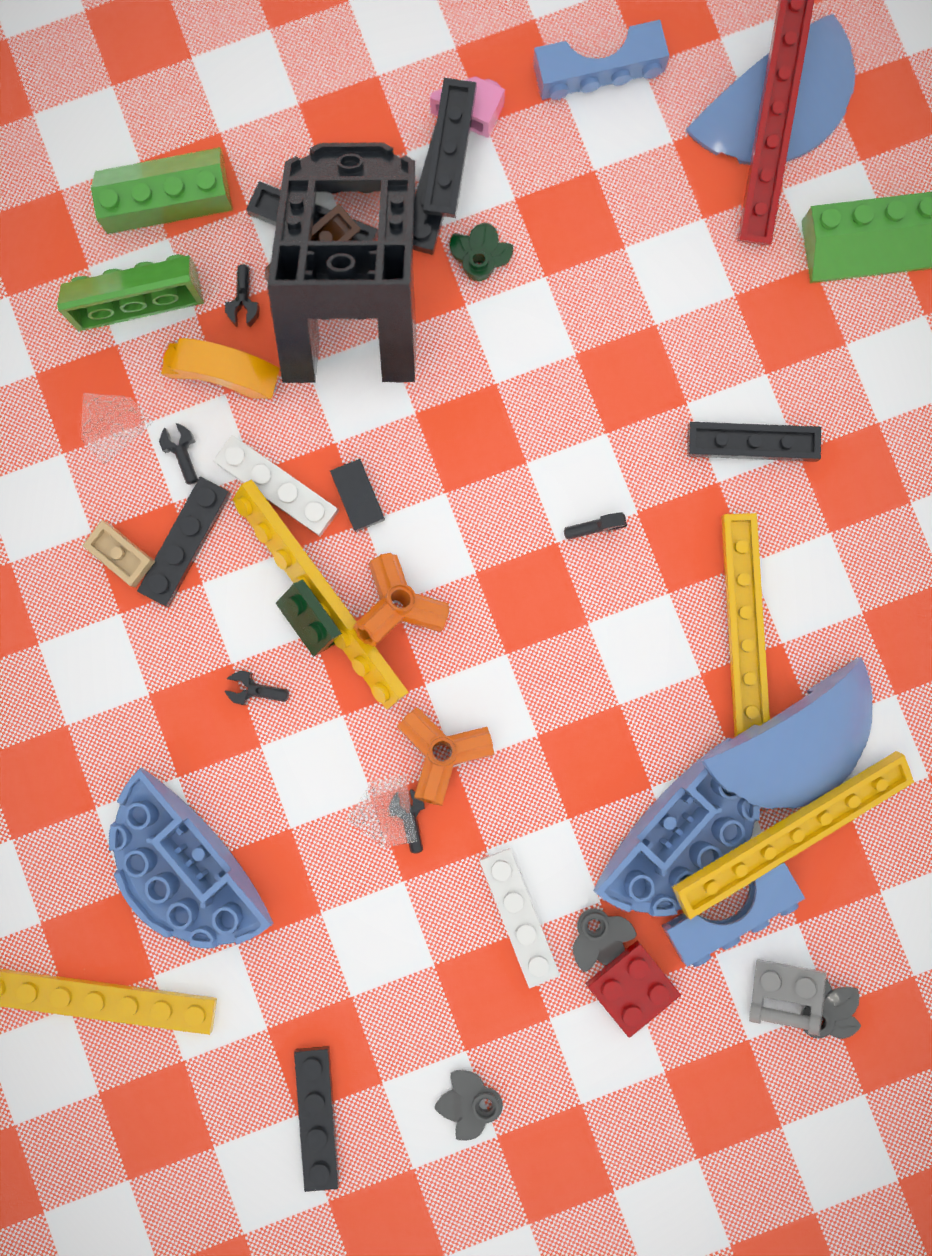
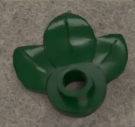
[450,222,513,281]

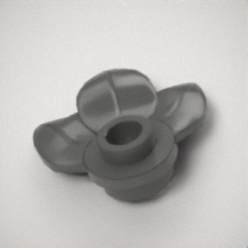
[573,908,637,972]
[801,978,861,1039]
[434,1070,503,1141]

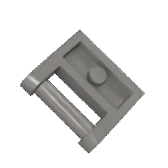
[749,959,827,1036]

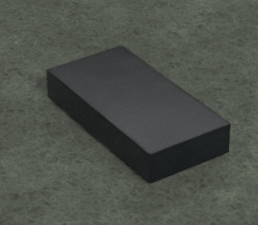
[330,459,385,532]

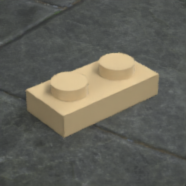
[82,520,156,587]

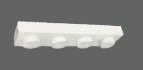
[212,434,339,537]
[479,848,560,988]

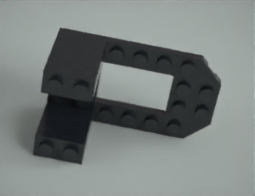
[267,143,417,383]

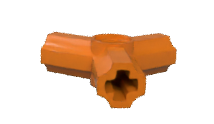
[353,553,450,647]
[397,707,494,806]

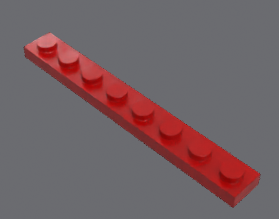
[737,0,814,246]

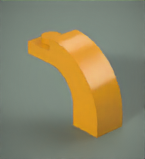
[161,338,280,399]

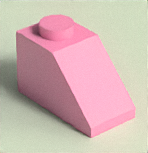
[430,76,505,138]

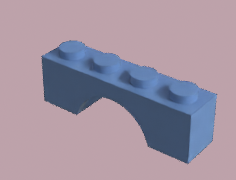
[533,20,669,100]
[662,862,805,967]

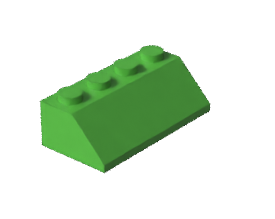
[91,147,233,234]
[801,192,932,283]
[57,254,204,332]

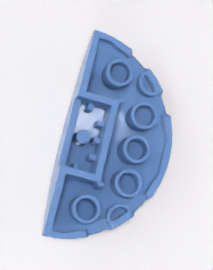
[686,14,855,165]
[701,657,873,809]
[593,738,760,916]
[109,768,274,949]

